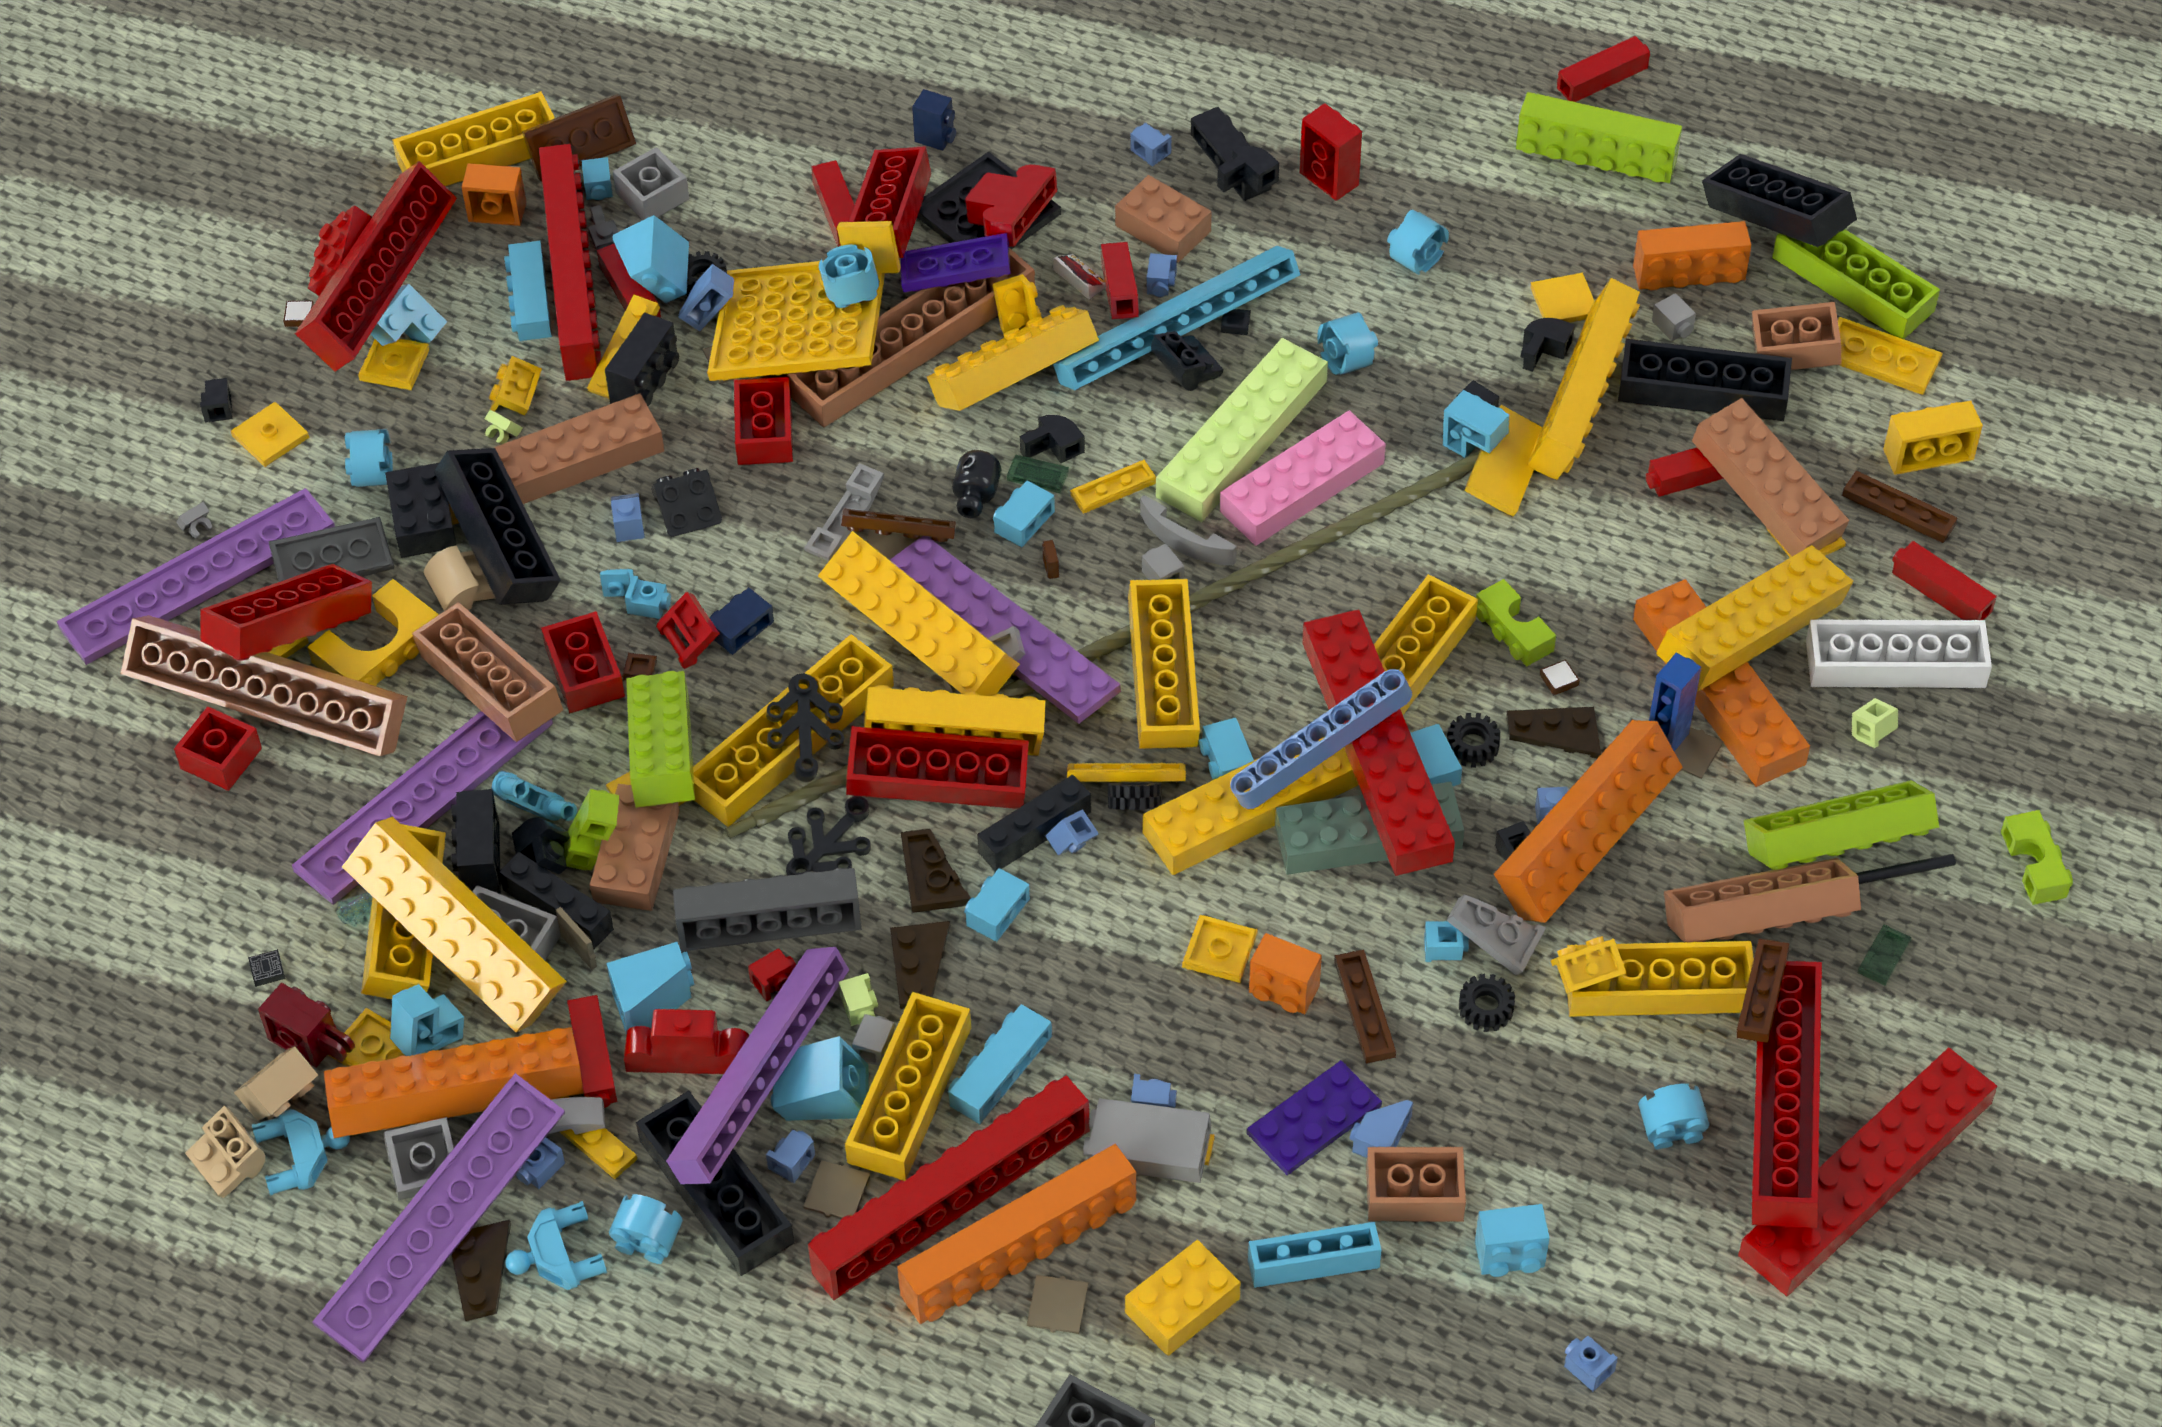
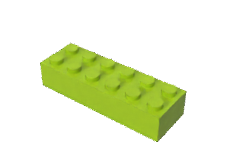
[1516,92,1682,183]
[1772,229,1940,339]
[626,671,695,808]
[1743,780,1939,870]

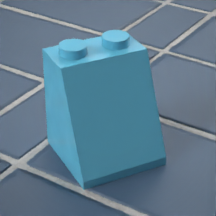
[613,215,689,303]
[606,942,695,1035]
[771,1036,869,1121]

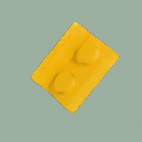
[993,274,1042,334]
[489,356,542,416]
[1550,936,1626,993]

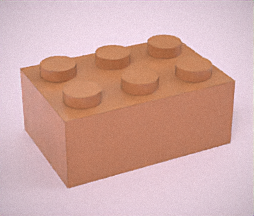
[1115,175,1212,263]
[1752,302,1841,370]
[1366,1147,1466,1222]

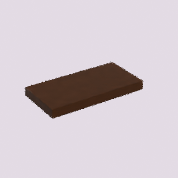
[522,94,636,182]

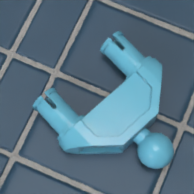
[491,771,577,821]
[252,1109,350,1196]
[505,1201,607,1290]

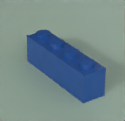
[1649,652,1701,752]

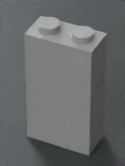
[1083,1098,1212,1183]

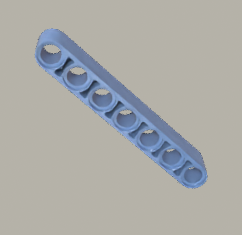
[1230,669,1412,809]

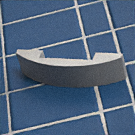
[804,463,884,561]
[1140,495,1237,566]
[549,1097,605,1135]

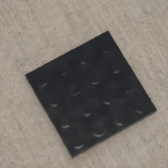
[917,151,1061,250]

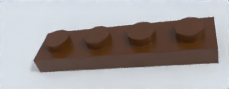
[1842,471,1958,543]
[841,508,956,542]
[1737,939,1789,1043]
[1334,949,1396,1064]

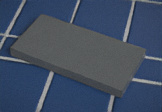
[269,517,394,582]

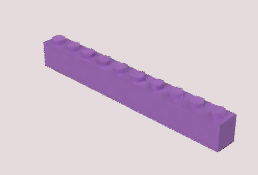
[666,947,849,1184]

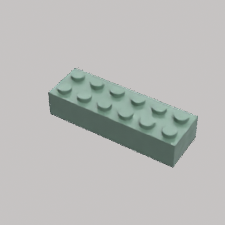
[1275,782,1464,875]

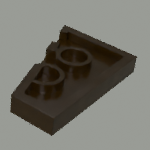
[1506,707,1601,759]
[901,829,971,913]
[890,921,951,1009]
[451,1219,511,1321]

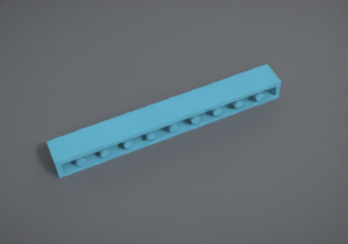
[1053,246,1300,390]

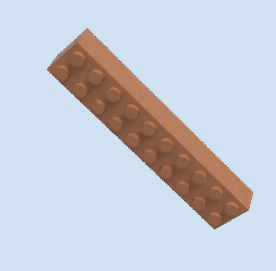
[787,248,1035,428]
[120,615,408,756]

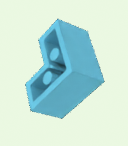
[371,284,447,346]
[1443,390,1510,458]
[390,984,464,1056]

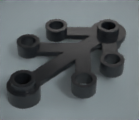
[766,673,844,782]
[786,796,871,876]

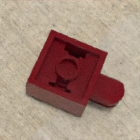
[258,982,355,1068]

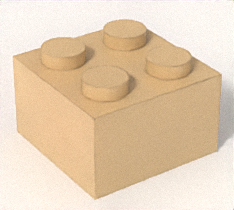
[234,1046,318,1121]

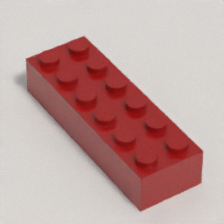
[849,146,932,258]
[200,564,372,660]
[846,726,1029,809]

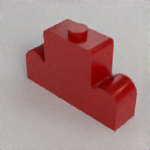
[965,164,1058,247]
[624,1009,750,1074]

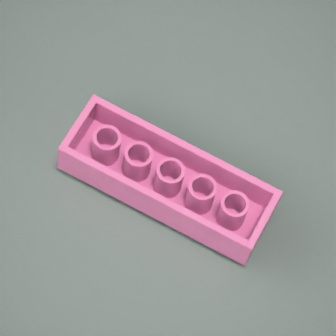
[1220,410,1386,546]

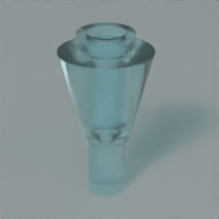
[337,893,373,927]

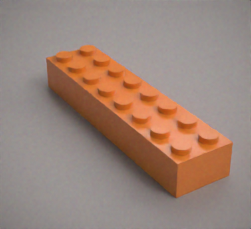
[1633,579,1810,787]
[1494,720,1683,923]
[324,1027,583,1138]
[897,1143,1136,1324]

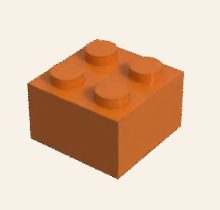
[462,163,527,226]
[1249,933,1322,1015]

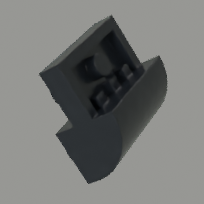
[1151,331,1224,391]

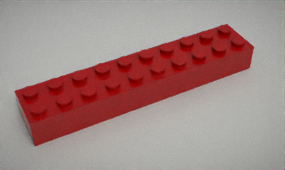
[539,144,602,381]
[295,161,457,372]
[1302,609,1455,876]
[1752,961,1822,1228]
[1738,1047,1997,1297]
[808,1075,1090,1301]

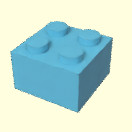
[1475,1204,1550,1277]

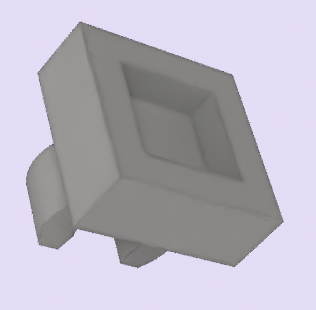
[176,502,212,538]

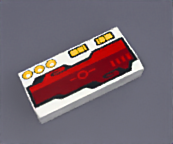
[1053,254,1106,299]

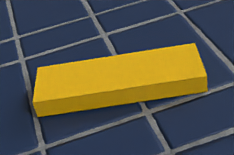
[1070,459,1156,514]

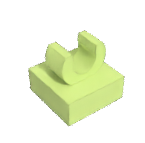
[485,410,523,444]

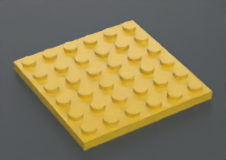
[707,261,885,381]

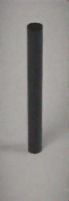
[1856,854,1956,884]

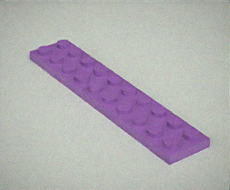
[56,488,335,665]
[890,536,1121,724]
[292,711,553,905]
[312,1073,565,1363]

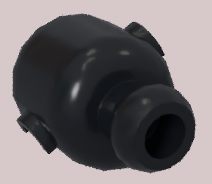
[952,450,1002,518]

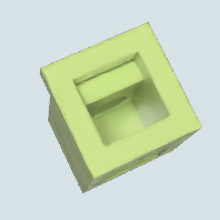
[1852,698,1898,748]
[839,973,878,1026]

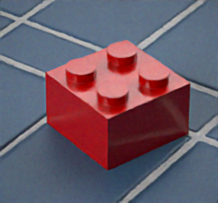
[174,706,262,791]

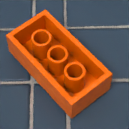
[1633,221,1752,290]

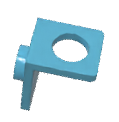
[600,569,633,597]

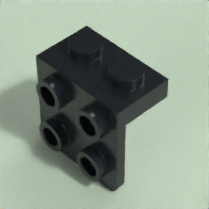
[651,468,722,537]

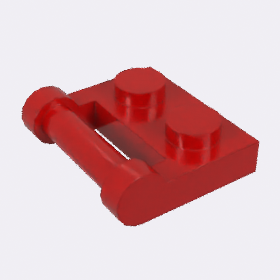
[656,592,720,669]

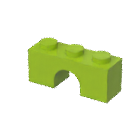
[1476,579,1556,667]
[564,789,619,870]
[2001,810,2073,905]

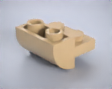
[424,545,495,611]
[185,1106,265,1198]

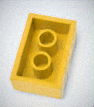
[1883,400,1983,475]
[1125,1239,1241,1356]

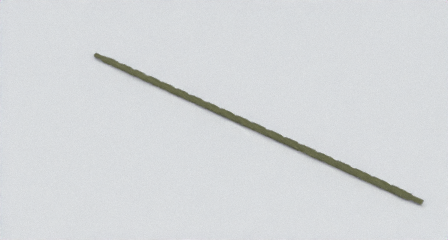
[725,451,1480,839]

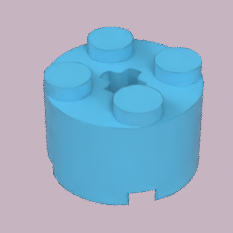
[1387,210,1449,275]
[819,244,879,308]
[1317,312,1378,375]
[345,429,393,487]
[1638,1084,1709,1150]
[609,1194,683,1264]

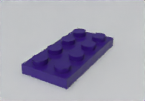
[901,233,1011,293]
[1246,1060,1382,1176]

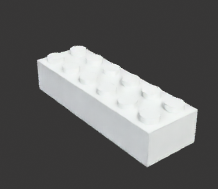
[1806,620,1992,688]

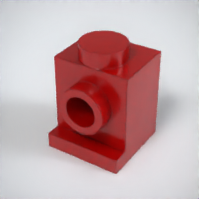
[748,948,796,1002]

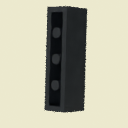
[1191,107,1272,201]
[977,775,1091,872]
[499,852,614,950]

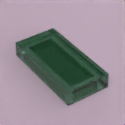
[1007,454,1069,493]
[1857,925,1912,986]

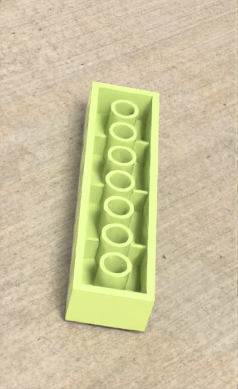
[1156,338,1328,522]

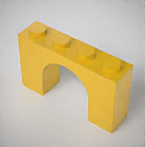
[307,579,439,686]

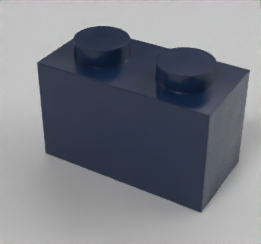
[912,89,956,151]
[709,587,774,655]

